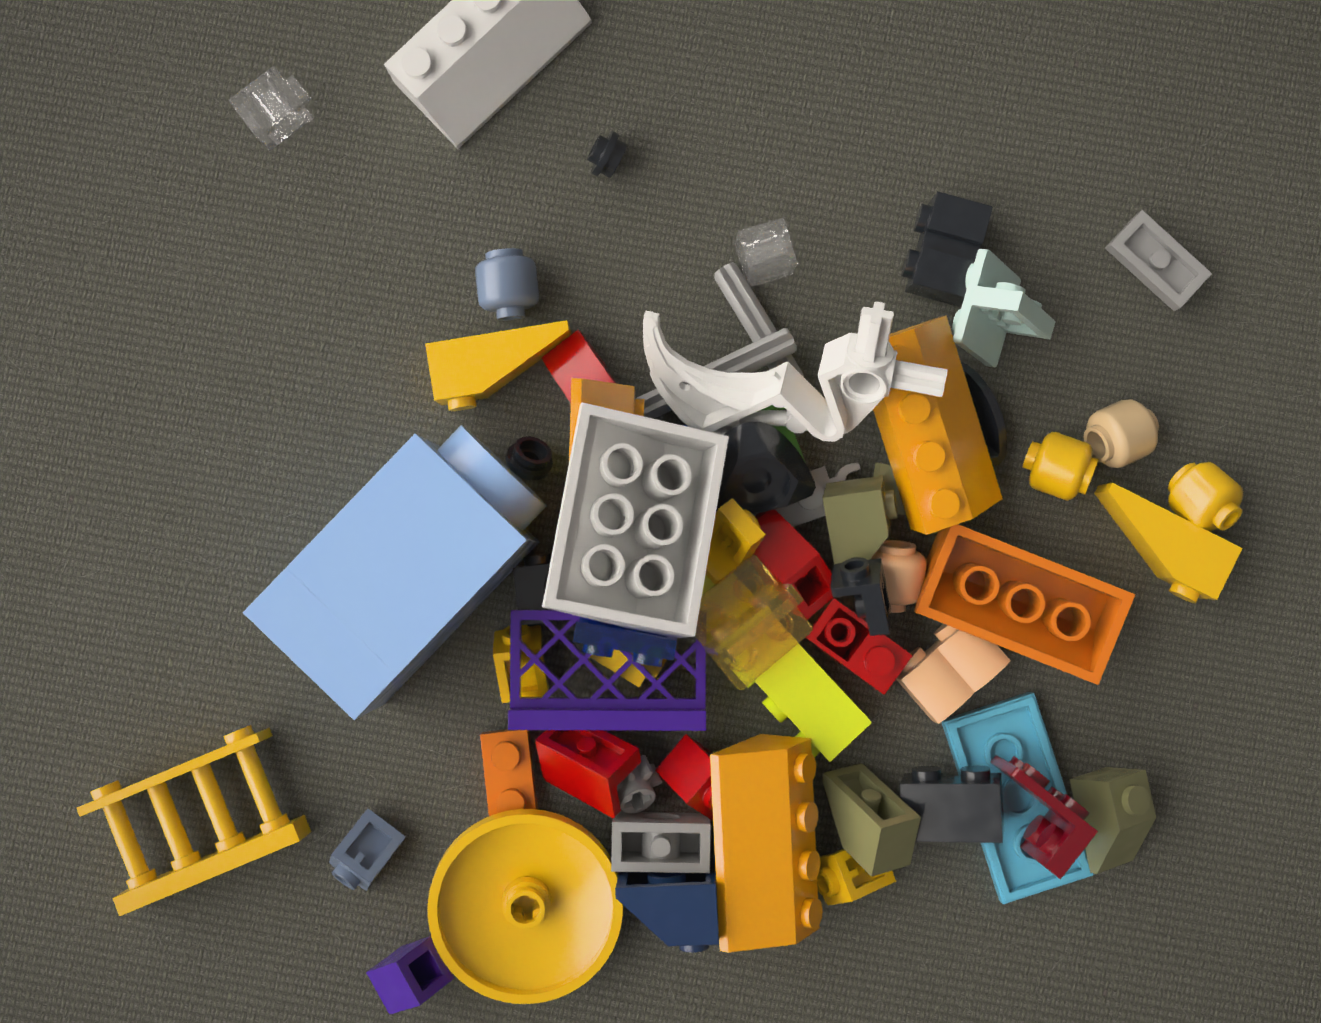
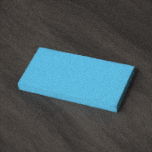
[942,692,1093,904]

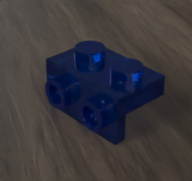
[573,617,677,667]

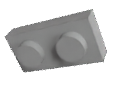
[1105,210,1212,311]

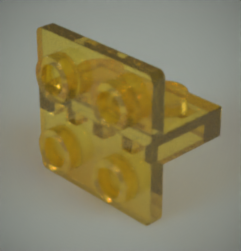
[695,555,813,690]

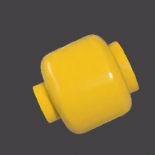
[1022,432,1099,500]
[1168,462,1243,532]

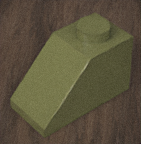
[822,475,898,565]
[822,763,921,877]
[1070,767,1156,874]

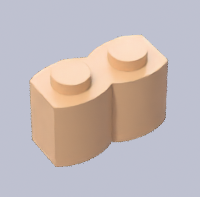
[896,624,1011,724]

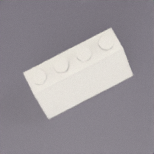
[384,0,592,149]

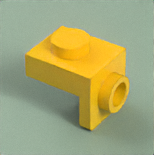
[705,498,766,584]

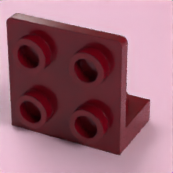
[990,755,1098,880]

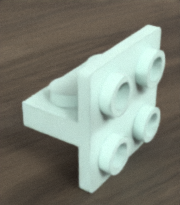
[952,249,1056,367]

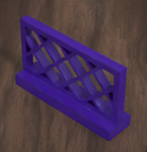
[508,610,706,731]

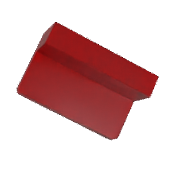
[535,730,641,818]

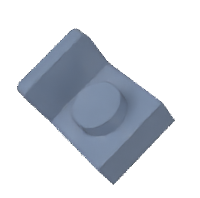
[329,809,406,891]

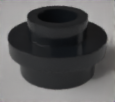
[587,131,627,178]
[505,436,553,480]

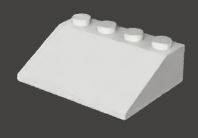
[542,402,729,638]

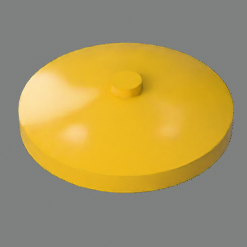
[428,809,623,1004]

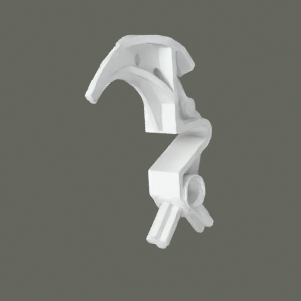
[643,302,948,442]

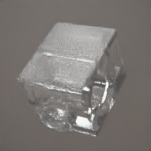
[228,66,314,151]
[735,218,798,287]

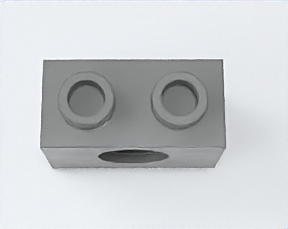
[611,811,711,873]

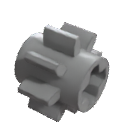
[617,755,662,813]

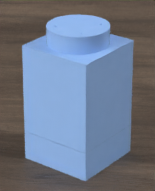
[243,425,547,720]

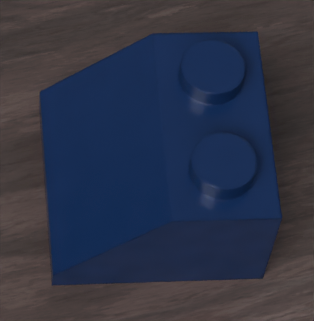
[615,859,719,952]

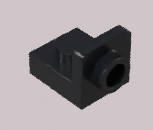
[830,557,891,636]

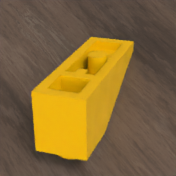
[425,320,571,411]
[1094,483,1243,604]

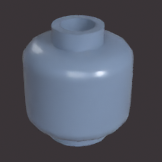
[475,248,540,321]

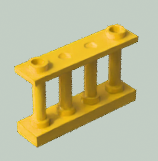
[76,725,311,916]

